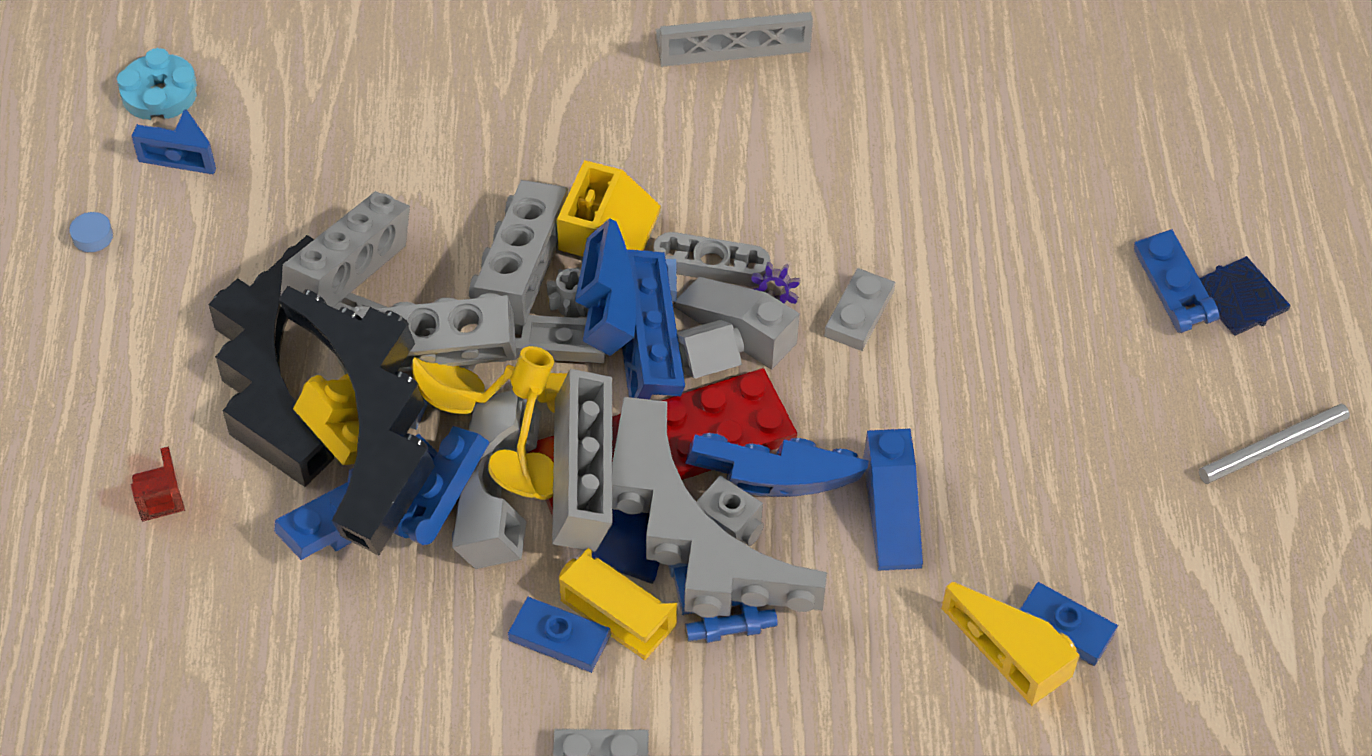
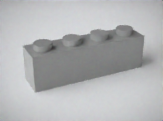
[552,369,612,552]

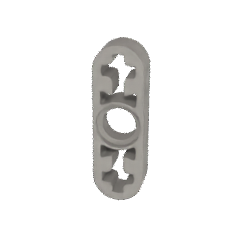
[654,232,770,286]

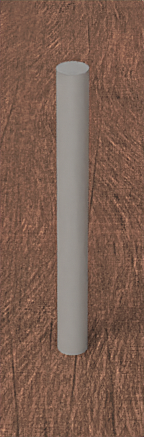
[1199,403,1350,484]

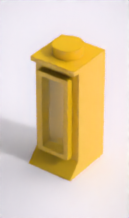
[559,548,677,660]

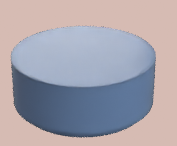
[69,212,113,252]

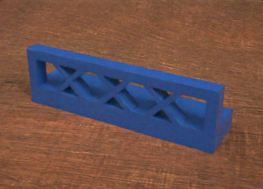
[622,249,685,400]

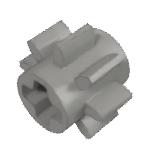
[547,267,588,318]

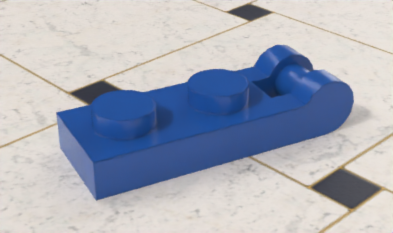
[1134,229,1220,334]
[394,426,490,545]

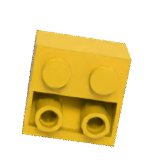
[557,160,661,256]

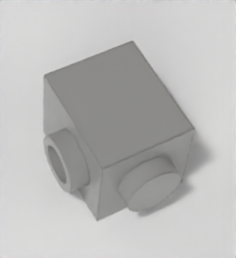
[677,320,744,379]
[696,475,764,546]

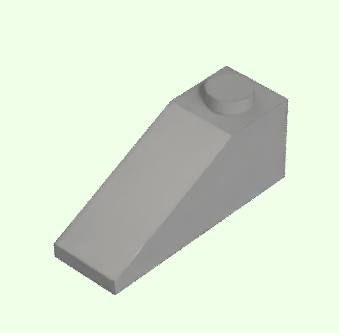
[674,277,800,369]

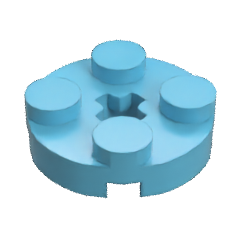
[117,48,197,120]

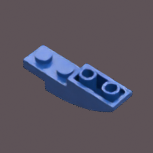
[685,433,869,497]
[274,434,438,560]

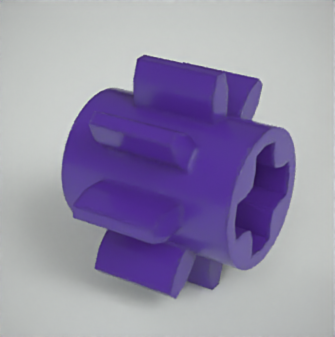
[751,261,800,304]

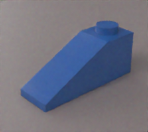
[863,428,923,571]

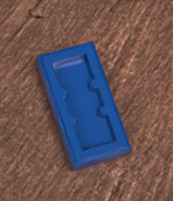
[1019,582,1118,666]
[508,596,611,673]

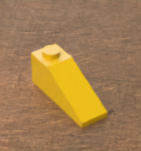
[941,582,1080,706]

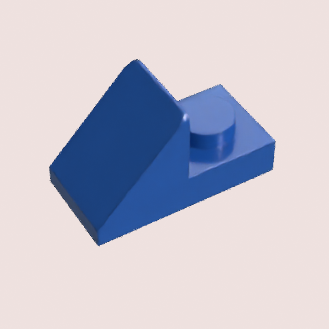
[131,109,216,175]

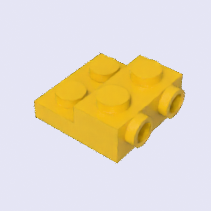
[293,374,359,465]

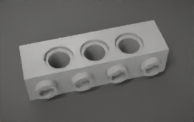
[469,180,568,326]
[280,191,410,307]
[337,293,516,374]

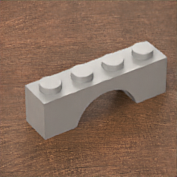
[452,390,541,569]

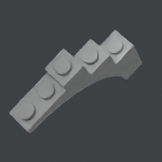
[612,397,827,618]

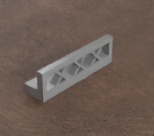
[656,12,813,67]

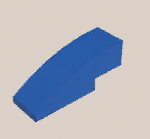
[575,218,636,356]

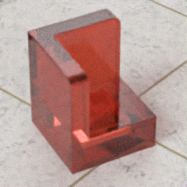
[131,446,186,522]

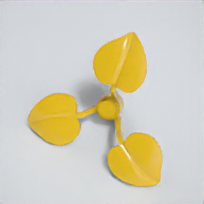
[411,346,568,500]

